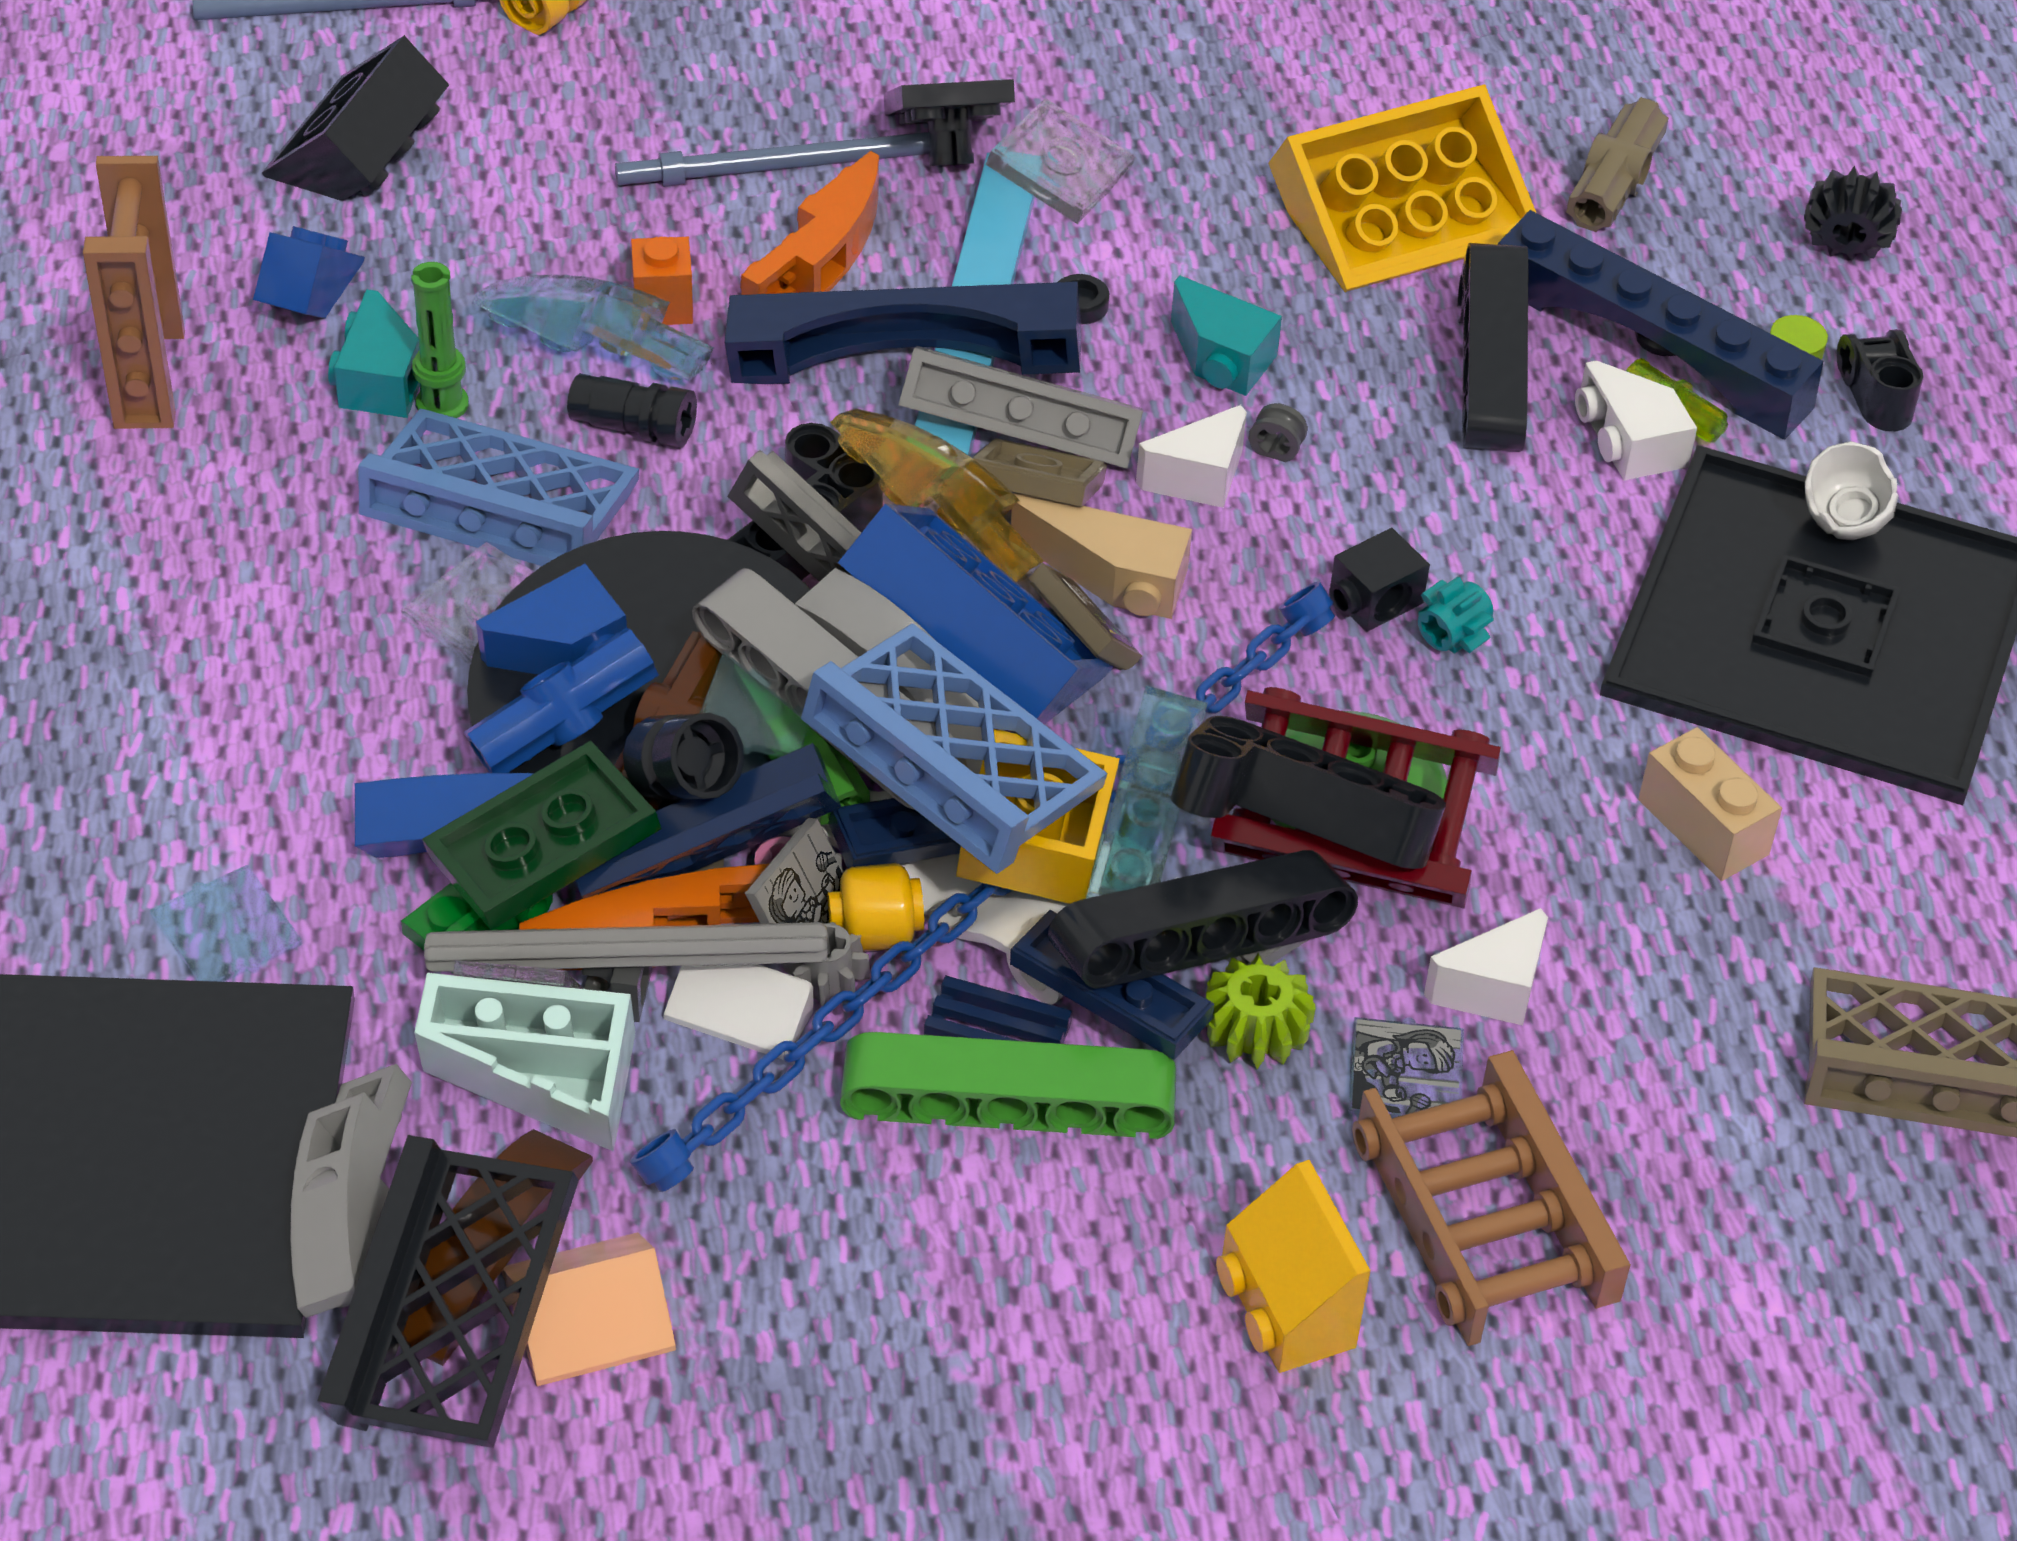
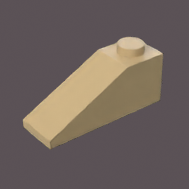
[1010,493,1192,619]

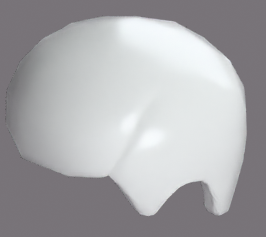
[1805,441,1899,540]

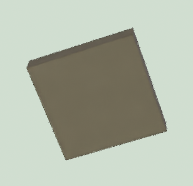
[965,438,1107,507]

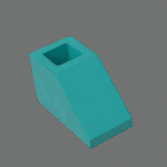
[328,289,420,418]

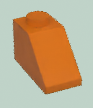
[631,236,693,326]

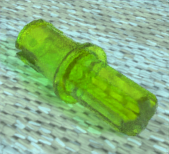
[1626,358,1729,443]

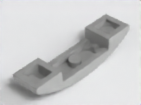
[795,568,1005,774]

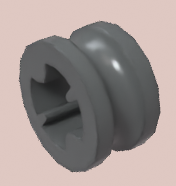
[1248,403,1308,462]

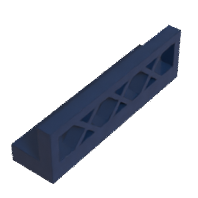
[575,743,841,898]

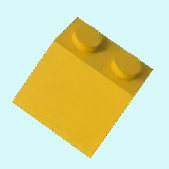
[1216,1159,1371,1373]

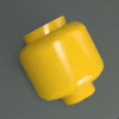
[827,863,924,952]

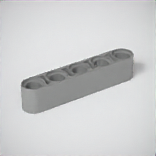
[692,568,967,809]

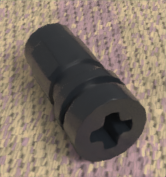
[567,373,697,448]

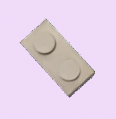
[1638,727,1782,881]

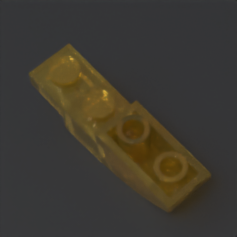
[830,408,1044,583]

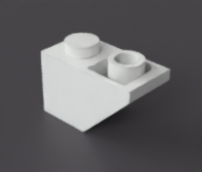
[1575,360,1697,481]

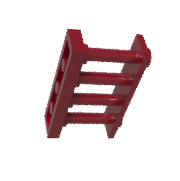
[1211,687,1501,909]

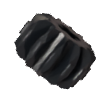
[1804,166,1902,261]

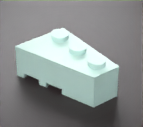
[414,973,635,1151]

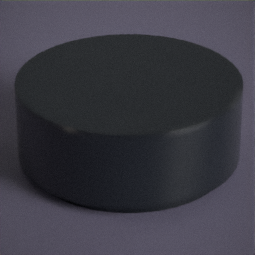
[1058,274,1110,325]

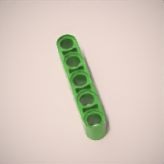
[840,1032,1176,1139]

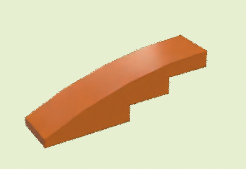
[519,864,769,971]

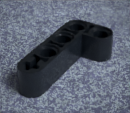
[1457,243,1528,451]
[727,423,884,581]
[1170,716,1446,869]

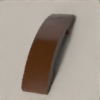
[403,1129,593,1366]

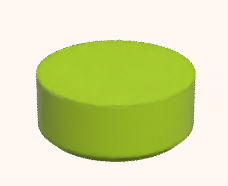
[1770,315,1828,359]

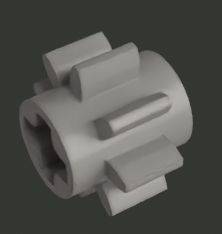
[787,922,870,1006]

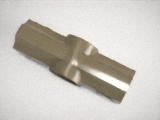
[1566,97,1669,232]

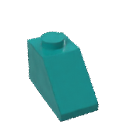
[1171,275,1282,396]

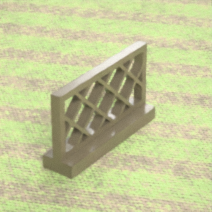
[1804,967,2017,1138]

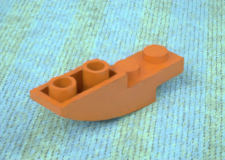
[740,151,879,295]

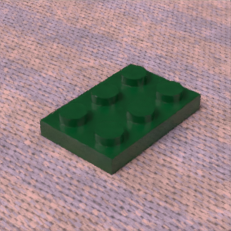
[422,741,662,930]

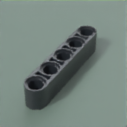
[1048,850,1358,988]

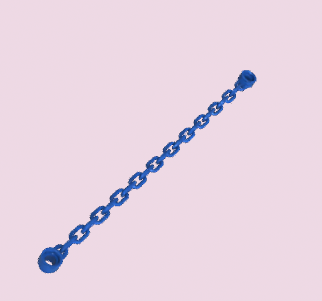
[630,581,1335,1192]

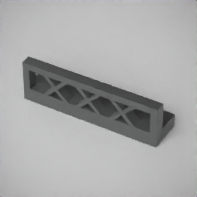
[727,450,861,582]

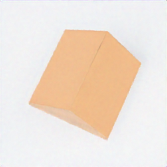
[502,1232,676,1386]

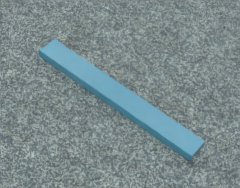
[906,153,1042,479]

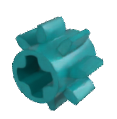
[1418,576,1494,654]

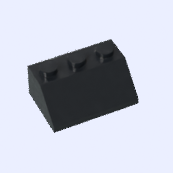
[262,35,449,201]

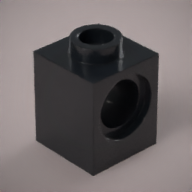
[1329,528,1430,632]

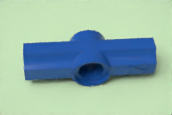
[464,628,659,773]

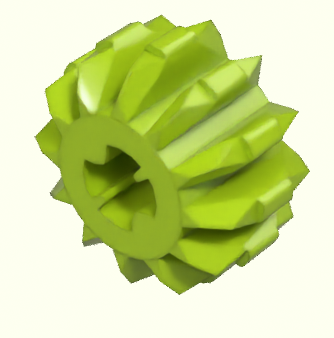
[1205,952,1316,1069]

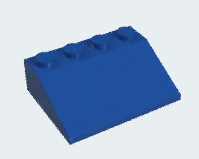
[838,503,1114,725]

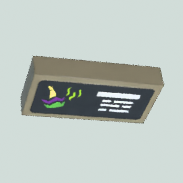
[1028,563,1142,670]

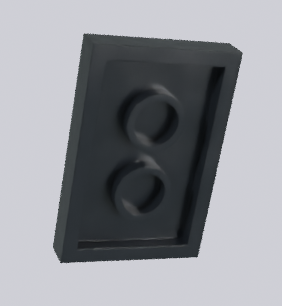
[884,79,1015,166]

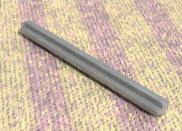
[424,922,828,972]

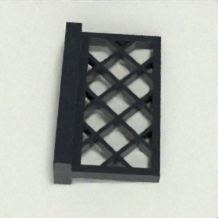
[317,1135,579,1448]

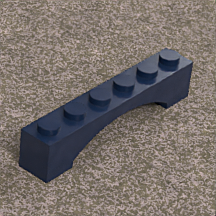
[1498,210,1824,440]
[724,282,1081,384]

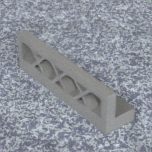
[899,346,1143,468]

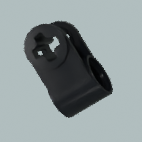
[1837,329,1924,432]

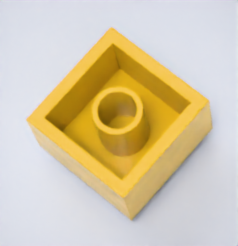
[956,729,1120,904]

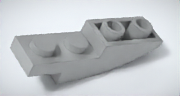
[290,1064,412,1318]

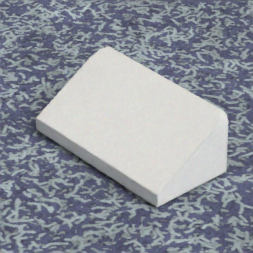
[664,964,813,1060]

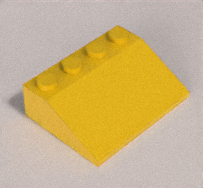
[1268,84,1536,292]

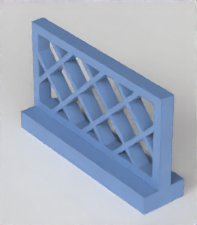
[358,408,639,566]
[801,623,1108,874]

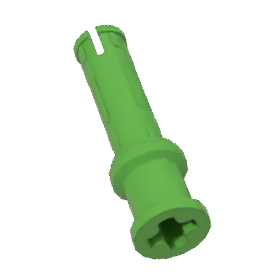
[411,262,469,418]

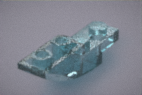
[472,274,714,381]
[1087,685,1208,898]

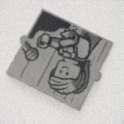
[745,818,844,973]

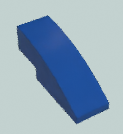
[355,773,534,858]

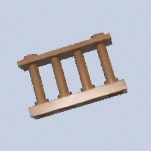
[83,156,185,429]
[1352,1050,1631,1346]

